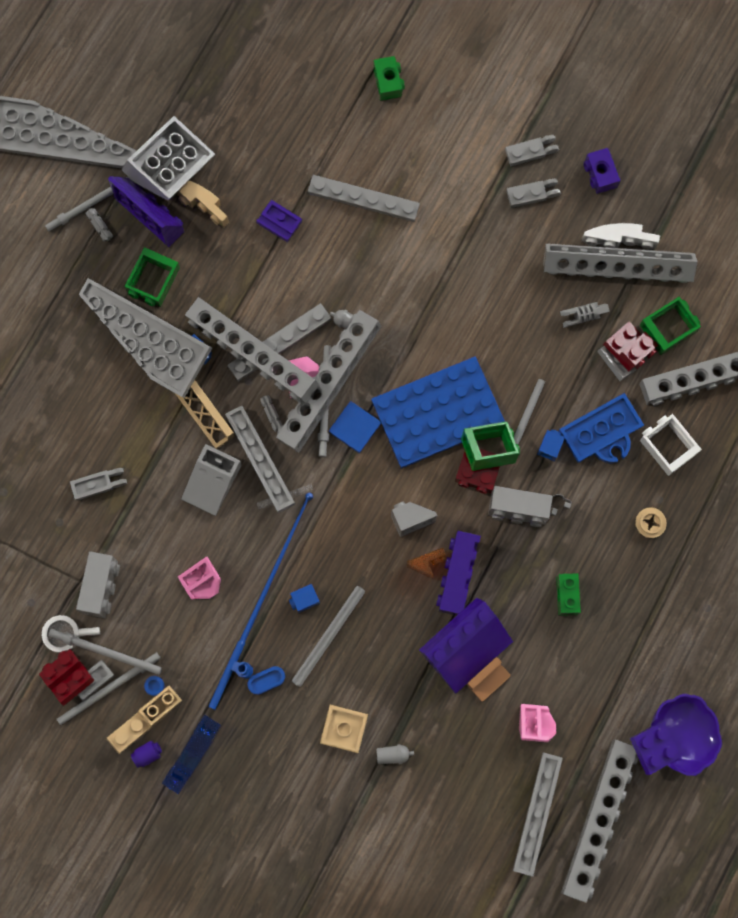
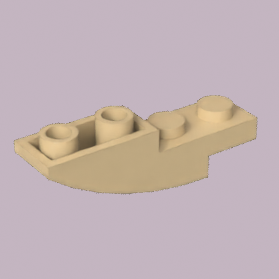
[176,181,229,228]
[107,686,182,754]

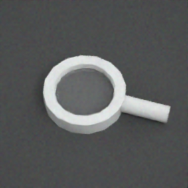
[42,615,100,653]

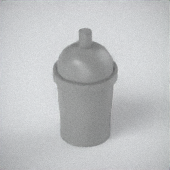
[330,310,361,334]
[377,744,414,765]

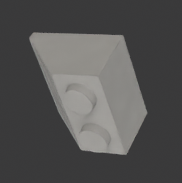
[391,502,437,537]

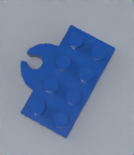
[559,393,644,463]

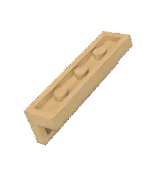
[175,380,235,449]

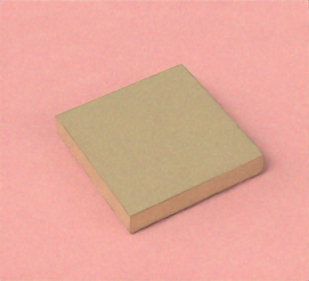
[320,705,368,753]

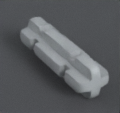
[86,208,113,241]
[260,395,282,432]

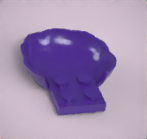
[630,694,722,776]

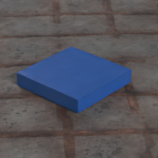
[328,401,381,454]

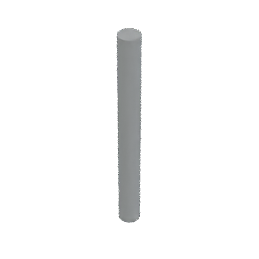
[514,379,545,445]

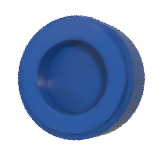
[144,676,165,696]

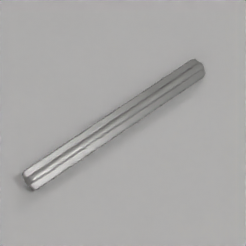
[292,586,365,687]

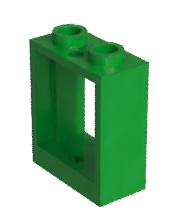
[124,247,180,307]
[639,296,701,355]
[461,421,520,471]

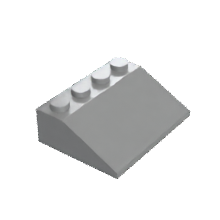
[122,116,215,200]

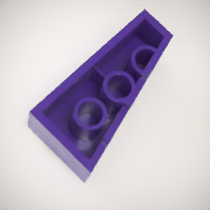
[436,531,481,616]

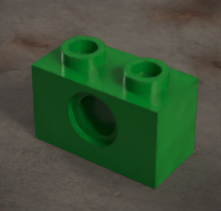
[373,56,405,101]
[556,573,581,616]

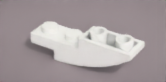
[581,223,660,249]

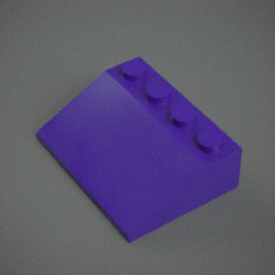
[108,176,184,247]
[419,598,513,694]

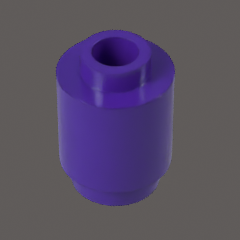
[131,740,162,768]

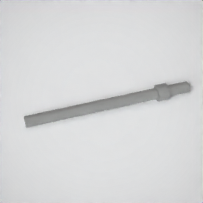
[45,176,134,231]
[318,345,331,457]
[49,629,162,675]
[57,652,161,725]

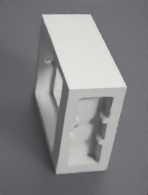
[640,414,702,476]

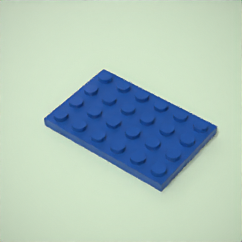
[371,356,505,469]

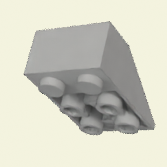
[181,444,242,516]

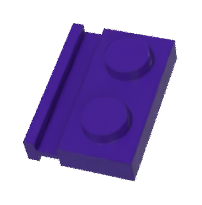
[256,200,302,243]

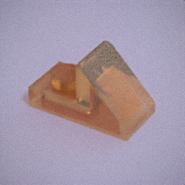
[406,548,446,579]

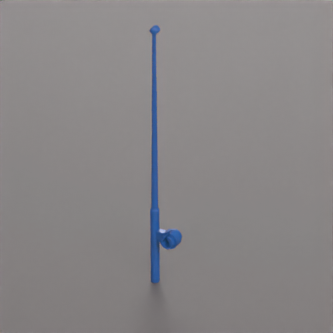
[208,493,313,710]

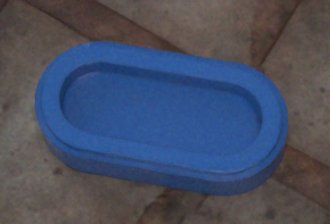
[247,666,286,695]

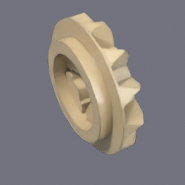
[635,508,667,538]

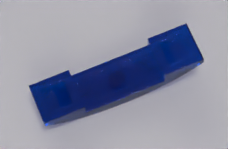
[161,715,221,794]

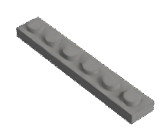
[308,175,420,222]
[227,303,332,382]
[225,406,295,513]
[513,752,563,876]

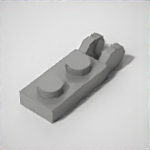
[505,134,559,166]
[506,178,561,208]
[70,468,127,501]

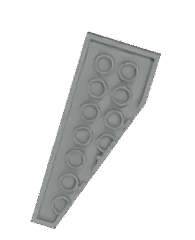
[0,96,136,168]
[79,278,212,398]

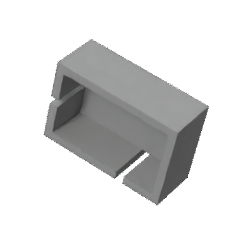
[488,486,553,527]
[76,551,120,618]

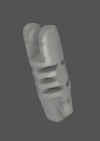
[560,302,609,327]

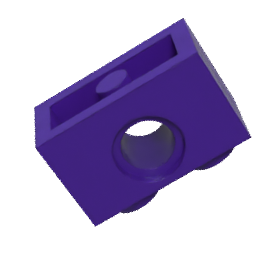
[584,148,620,194]

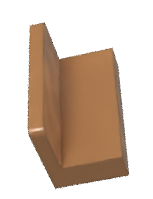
[466,657,511,702]

